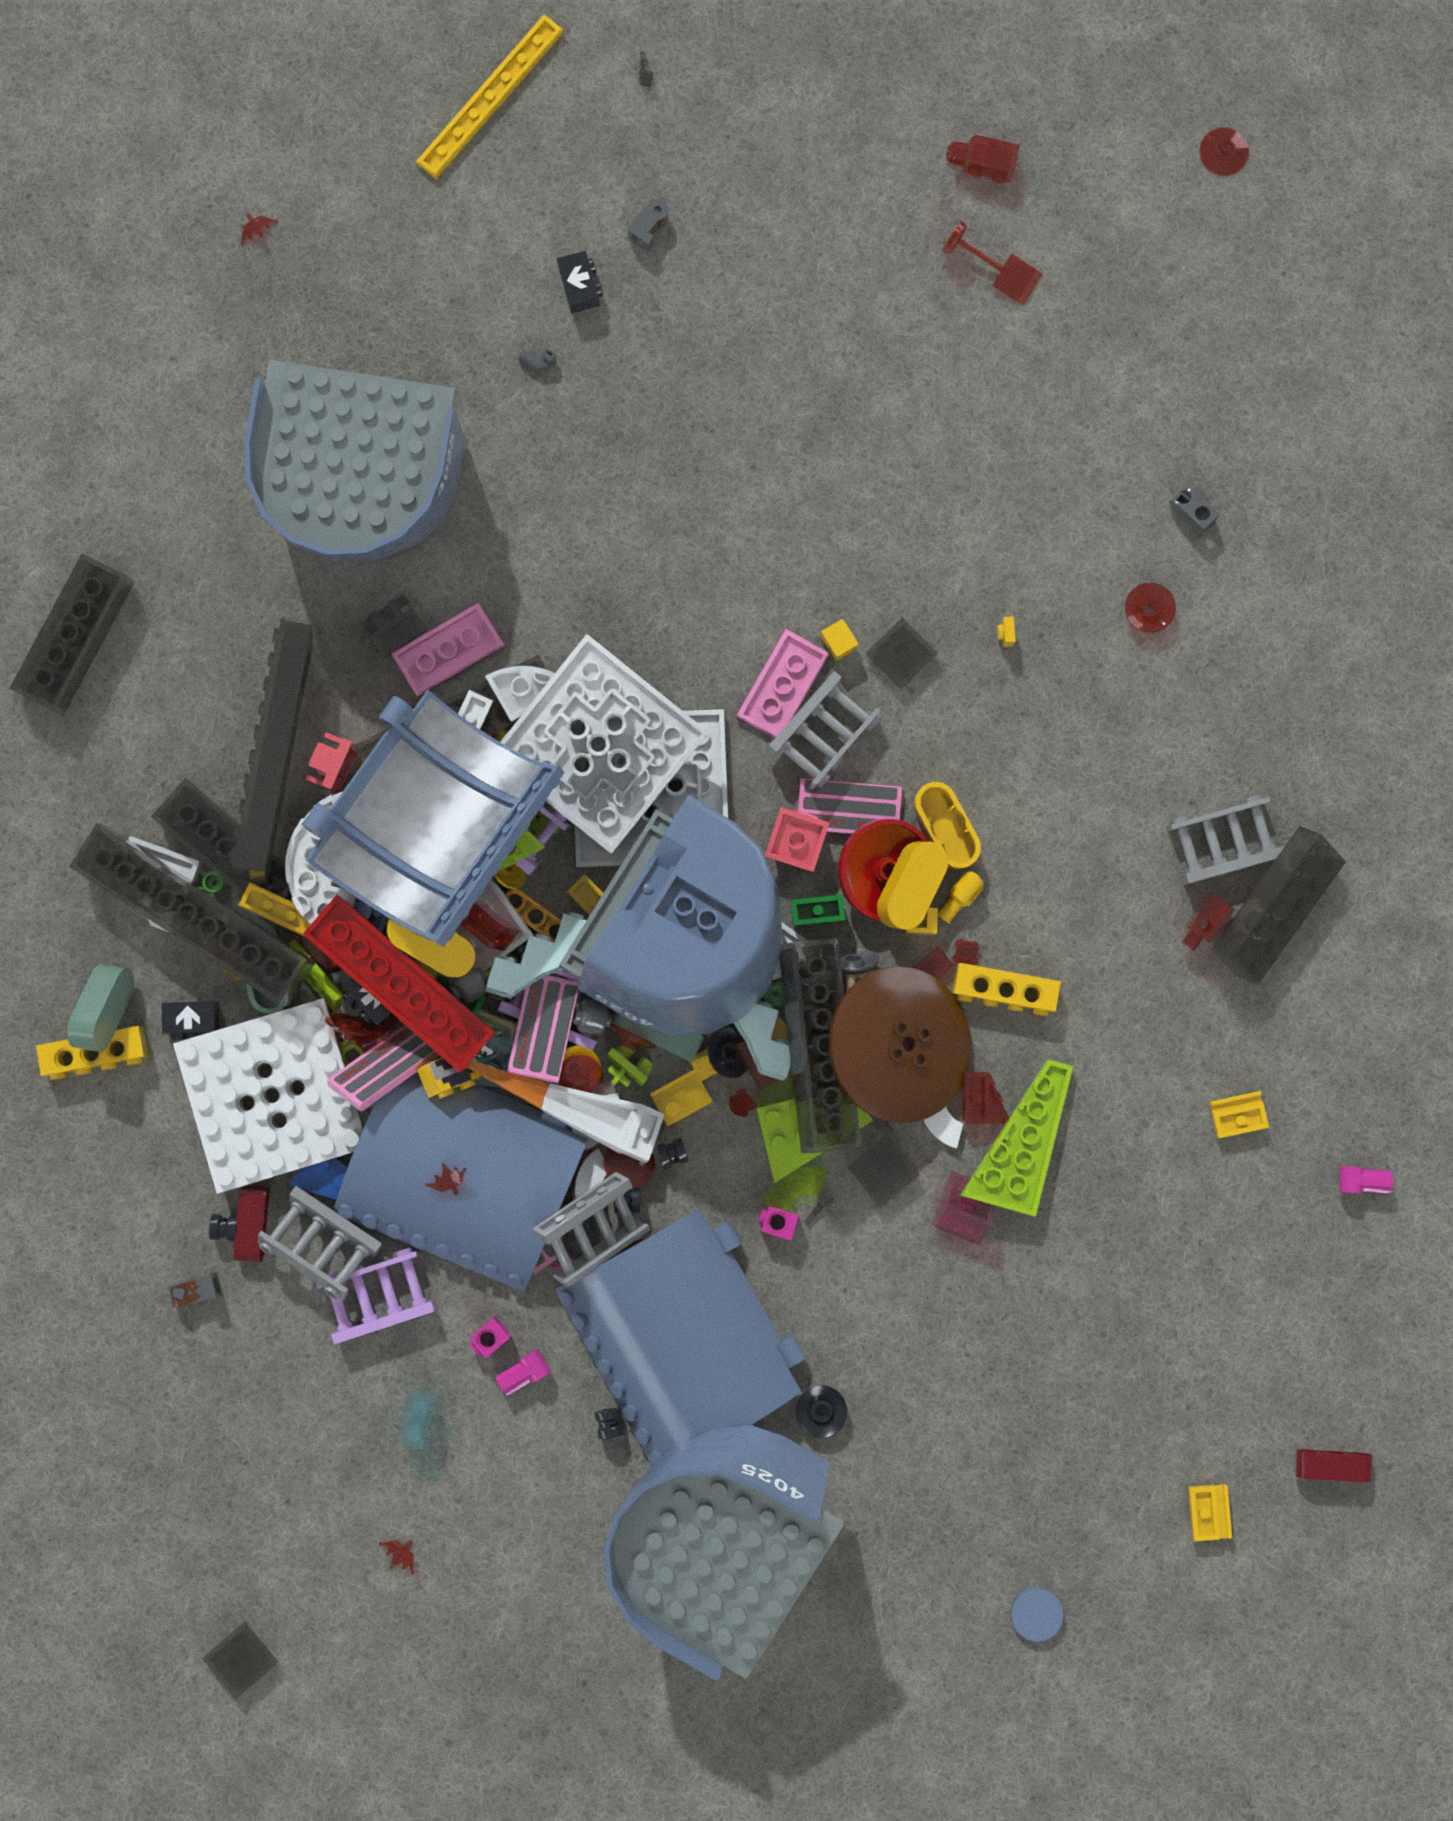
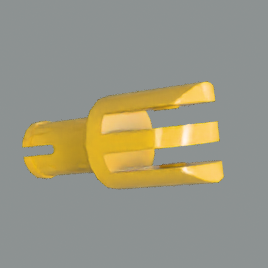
[938,872,984,924]

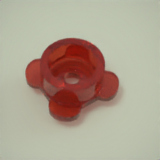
[952,939,980,965]
[729,1089,756,1117]

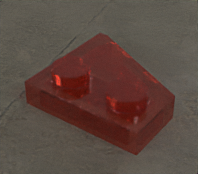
[962,1072,1010,1124]

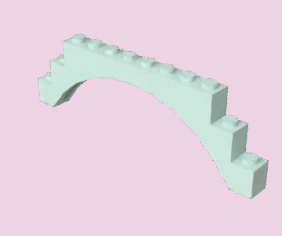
[486,912,795,1081]

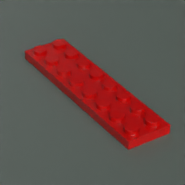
[303,894,496,1073]

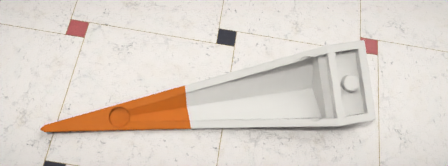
[467,1061,664,1163]

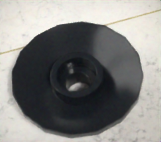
[707,1027,752,1079]
[796,1385,847,1438]

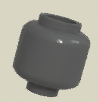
[448,967,488,1004]
[573,999,613,1035]

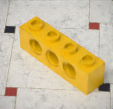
[952,963,1061,1017]
[36,1026,150,1080]

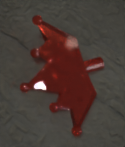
[240,213,278,245]
[425,1163,467,1195]
[379,1540,414,1574]

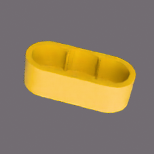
[913,782,981,871]
[877,841,948,930]
[387,918,475,977]

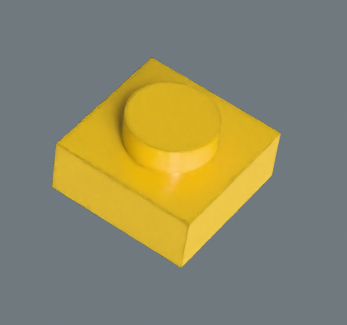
[997,616,1016,647]
[690,1048,717,1082]

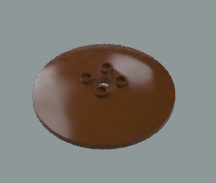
[829,967,971,1123]

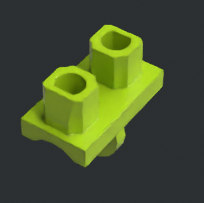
[607,1041,653,1087]

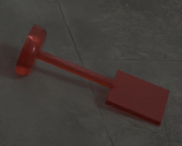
[941,220,1042,305]

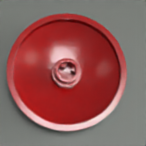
[838,819,929,921]

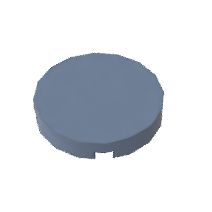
[1010,1587,1064,1642]

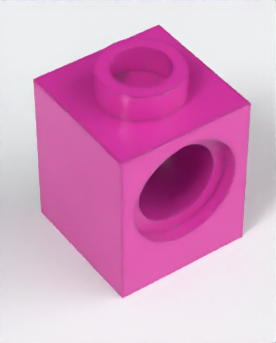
[758,1205,799,1240]
[469,1316,512,1358]

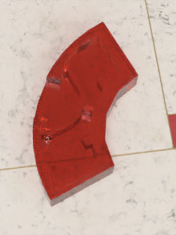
[284,927,338,972]

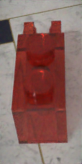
[946,135,1020,183]

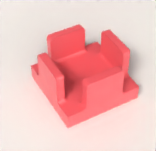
[305,732,359,794]
[765,807,830,872]

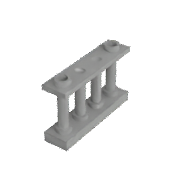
[766,671,880,791]
[1166,795,1287,886]
[532,1172,651,1287]
[257,1186,382,1301]

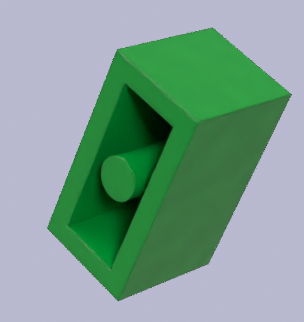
[790,894,845,928]

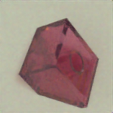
[932,1171,995,1245]

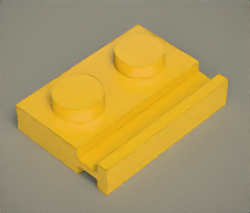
[650,1070,713,1126]
[1209,1091,1269,1138]
[1188,1484,1232,1541]

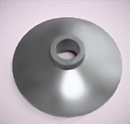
[827,948,879,974]

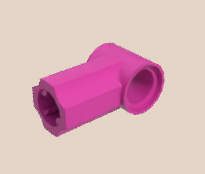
[1339,1166,1394,1194]
[495,1349,551,1397]

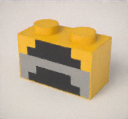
[417,1057,482,1099]

